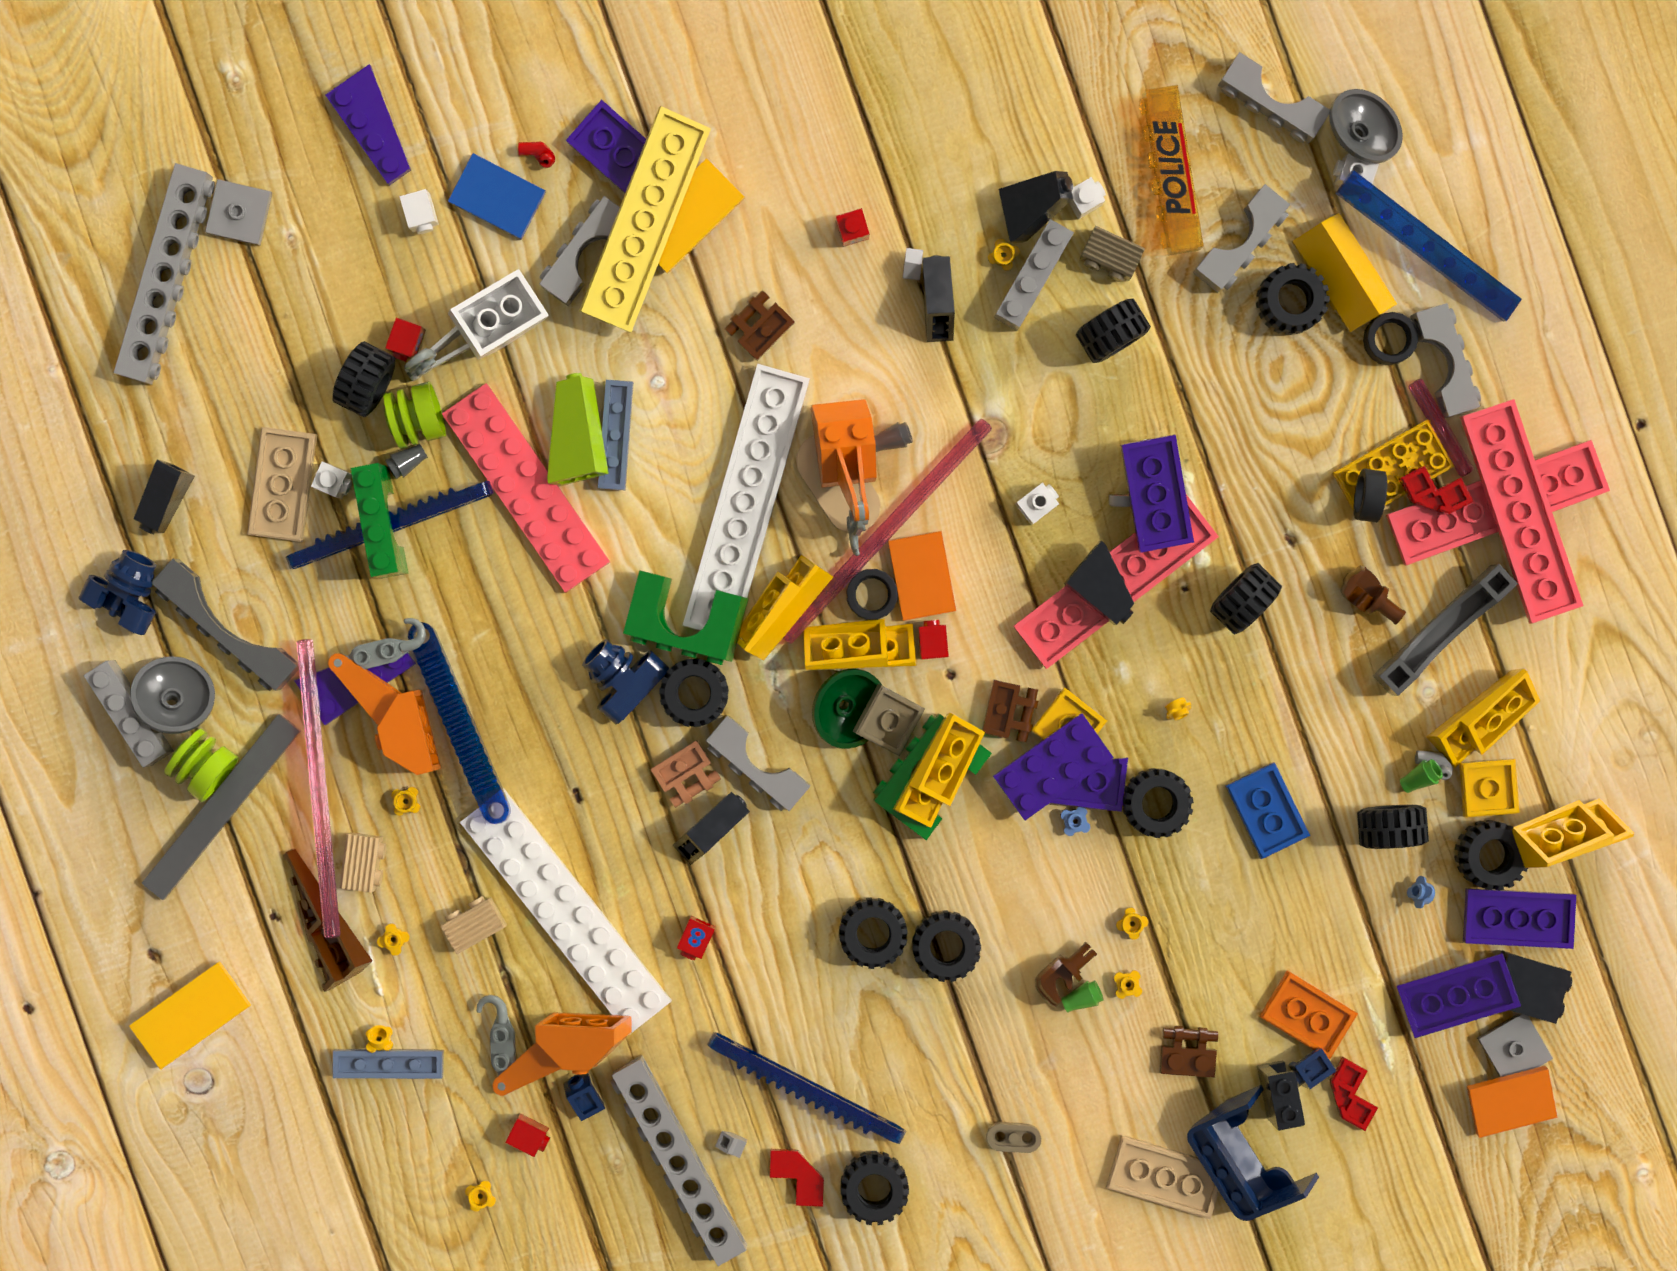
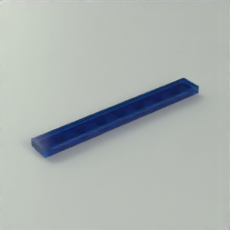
[1335,170,1522,322]

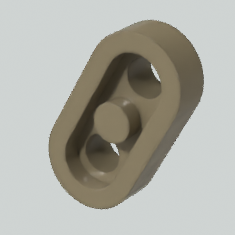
[986,1122,1041,1153]

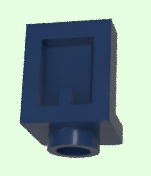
[1288,1047,1336,1089]
[563,1073,605,1121]

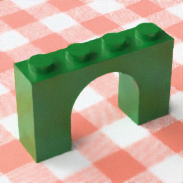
[351,463,409,579]
[623,570,748,665]
[873,713,992,840]

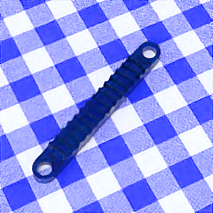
[286,481,494,570]
[408,622,511,824]
[707,1032,907,1144]

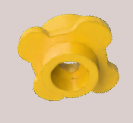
[988,239,1020,271]
[1165,697,1192,721]
[391,787,421,816]
[1116,907,1148,940]
[377,923,410,956]
[1114,970,1142,999]
[366,1025,393,1053]
[465,1181,496,1212]

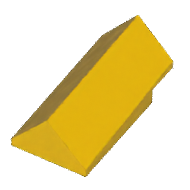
[1292,213,1397,332]
[737,554,834,661]
[804,619,917,670]
[1426,669,1540,768]
[892,713,985,828]
[1512,798,1634,868]

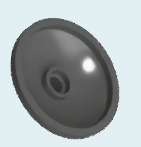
[1329,89,1403,163]
[130,656,215,734]

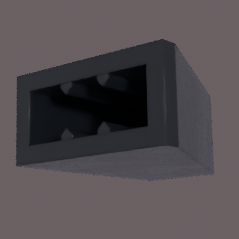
[998,171,1073,243]
[922,255,955,342]
[134,459,195,535]
[1064,541,1134,625]
[673,792,750,865]

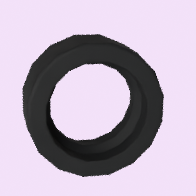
[1363,312,1419,365]
[1353,469,1387,523]
[846,569,898,620]

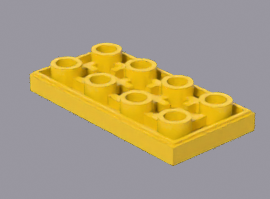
[658,158,745,274]
[1332,419,1455,511]
[129,961,251,1070]

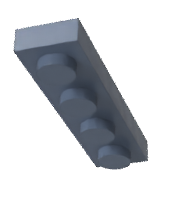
[598,380,634,491]
[333,1049,444,1079]

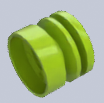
[384,381,446,449]
[164,729,239,802]

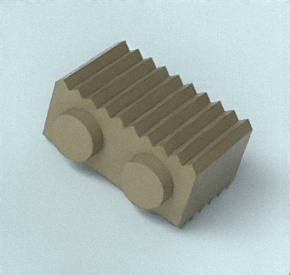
[1080,226,1145,282]

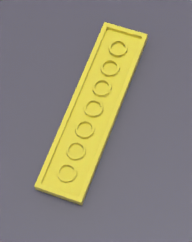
[579,106,711,332]

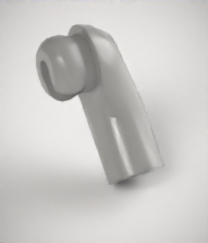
[1415,751,1452,780]

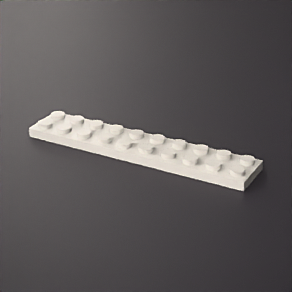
[683,364,810,630]
[460,788,672,1035]

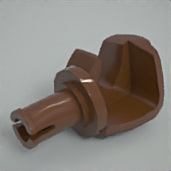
[1340,565,1406,625]
[1035,942,1097,1007]

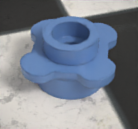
[1061,807,1090,836]
[1407,876,1435,909]

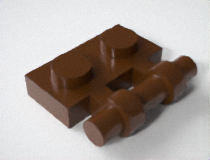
[724,290,795,361]
[982,679,1039,743]
[1160,1026,1218,1078]

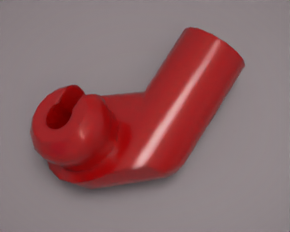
[518,141,556,168]

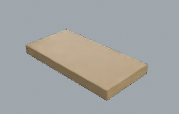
[247,427,317,542]
[1106,1135,1219,1219]

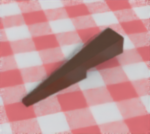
[283,849,373,992]

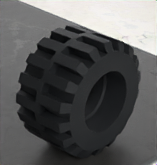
[1256,263,1330,335]
[1076,298,1151,363]
[332,341,395,417]
[1210,563,1282,634]
[659,659,729,727]
[1122,768,1194,838]
[1357,805,1429,849]
[1454,820,1528,891]
[839,897,908,969]
[912,910,981,982]
[840,1151,909,1226]

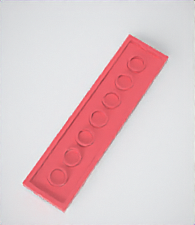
[442,383,610,593]
[1460,399,1584,624]
[1386,440,1610,566]
[1013,494,1219,669]

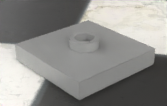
[205,179,272,246]
[1477,1013,1553,1077]

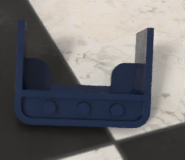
[1187,1085,1319,1221]

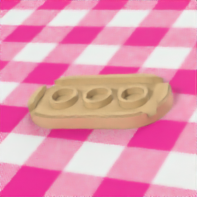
[797,435,880,533]

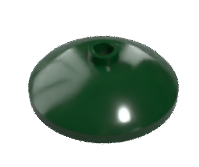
[812,668,883,749]

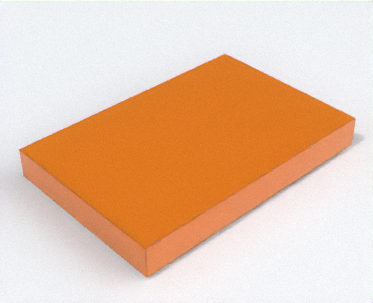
[888,531,956,621]
[1259,970,1358,1060]
[1467,1066,1558,1138]

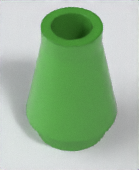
[1400,759,1443,793]
[1061,981,1104,1013]

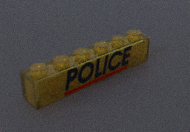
[1139,85,1204,255]

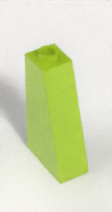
[547,373,609,486]

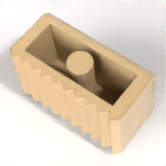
[340,832,386,892]
[441,896,507,954]

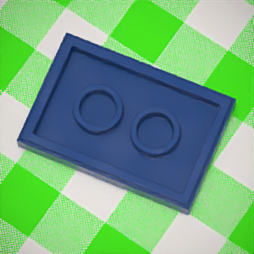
[448,153,546,240]
[1225,762,1310,859]

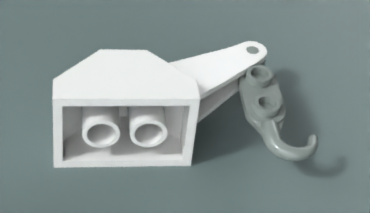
[405,269,549,381]

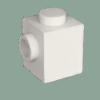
[1333,154,1379,195]
[1069,177,1106,220]
[399,189,439,234]
[311,462,353,499]
[1015,482,1059,525]

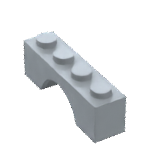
[1218,52,1330,143]
[1193,184,1290,293]
[540,196,620,307]
[994,219,1074,331]
[1410,303,1481,419]
[83,660,174,767]
[706,715,810,811]

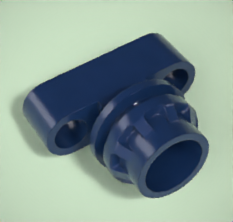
[78,550,156,635]
[582,639,669,725]

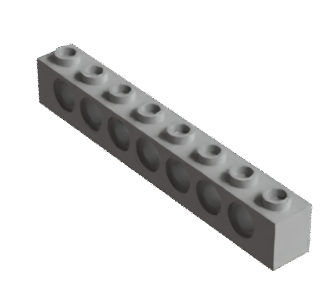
[114,163,214,385]
[611,1055,747,1266]

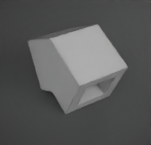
[903,248,923,280]
[715,1131,747,1158]

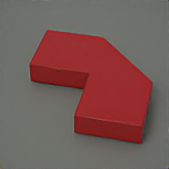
[1398,466,1474,515]
[1329,1056,1378,1131]
[770,1149,824,1207]

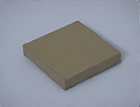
[853,684,925,756]

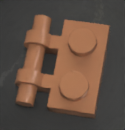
[650,740,721,808]

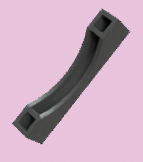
[152,558,302,691]
[1373,564,1518,696]

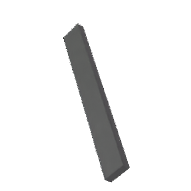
[142,714,301,900]

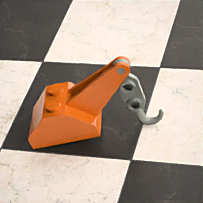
[810,399,877,556]
[328,618,441,775]
[476,995,632,1096]

